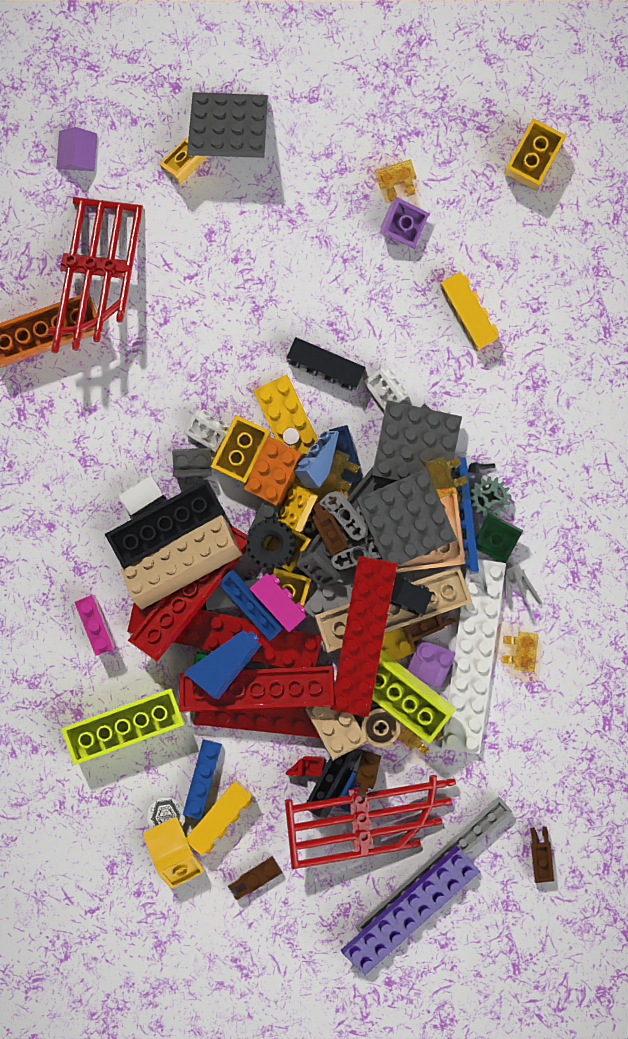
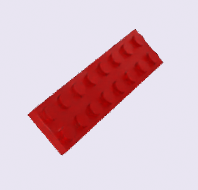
[128,523,248,662]
[330,556,398,717]
[180,666,335,712]
[194,707,320,738]

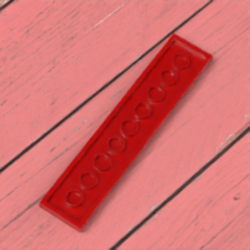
[127,600,322,668]

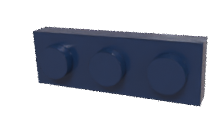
[329,425,362,485]

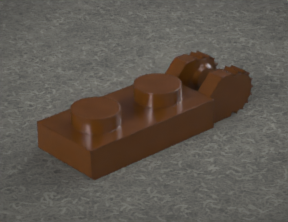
[402,610,457,643]
[530,826,554,883]
[228,855,283,900]

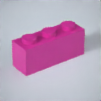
[249,573,307,632]
[74,595,116,656]

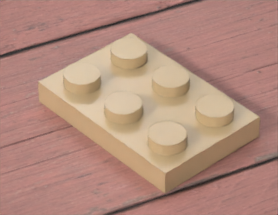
[305,706,367,761]

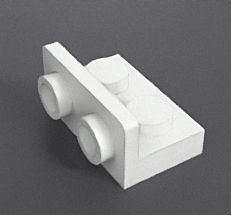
[364,366,409,411]
[184,409,229,452]

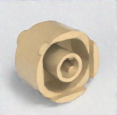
[361,707,401,748]

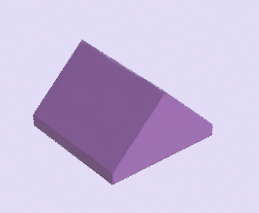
[56,127,97,171]

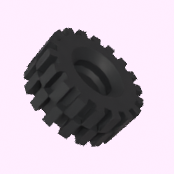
[246,519,296,568]

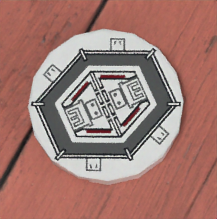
[147,797,186,829]

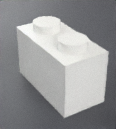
[119,475,165,516]

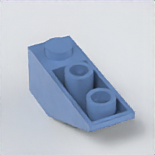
[294,431,339,488]

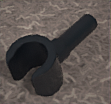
[468,462,496,474]

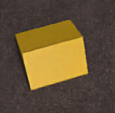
[159,138,206,185]

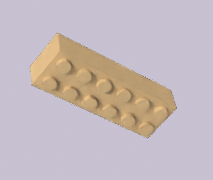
[121,515,243,610]

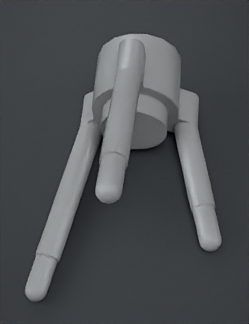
[504,565,542,609]

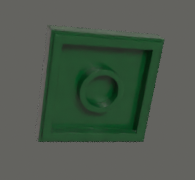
[475,513,523,563]

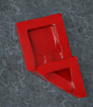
[286,756,325,777]

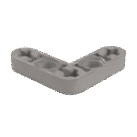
[303,491,368,540]
[331,506,380,570]

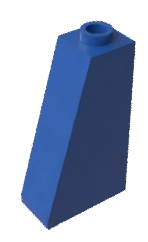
[184,630,262,699]

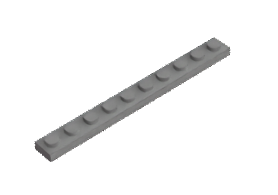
[355,796,512,932]

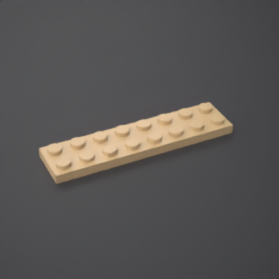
[314,566,472,653]

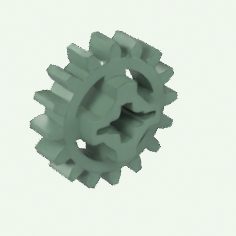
[470,476,511,517]

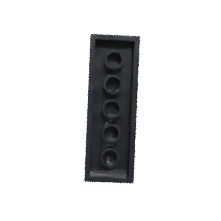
[105,479,226,568]

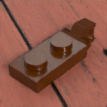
[312,503,349,556]
[355,750,381,798]

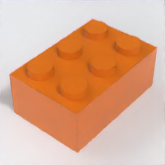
[243,436,306,506]

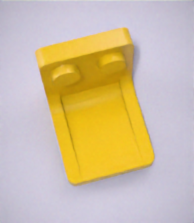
[143,817,204,888]

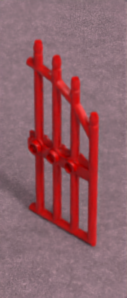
[48,197,143,354]
[285,775,456,870]

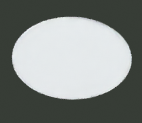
[283,428,299,444]

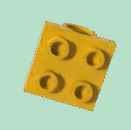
[278,483,319,532]

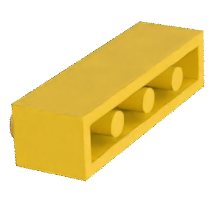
[440,271,499,351]
[186,779,253,856]

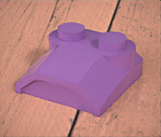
[380,197,430,249]
[407,639,455,688]

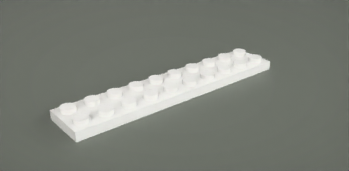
[441,559,506,754]

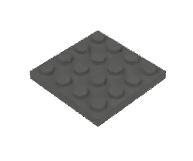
[187,92,268,158]
[371,400,462,490]
[356,468,457,566]

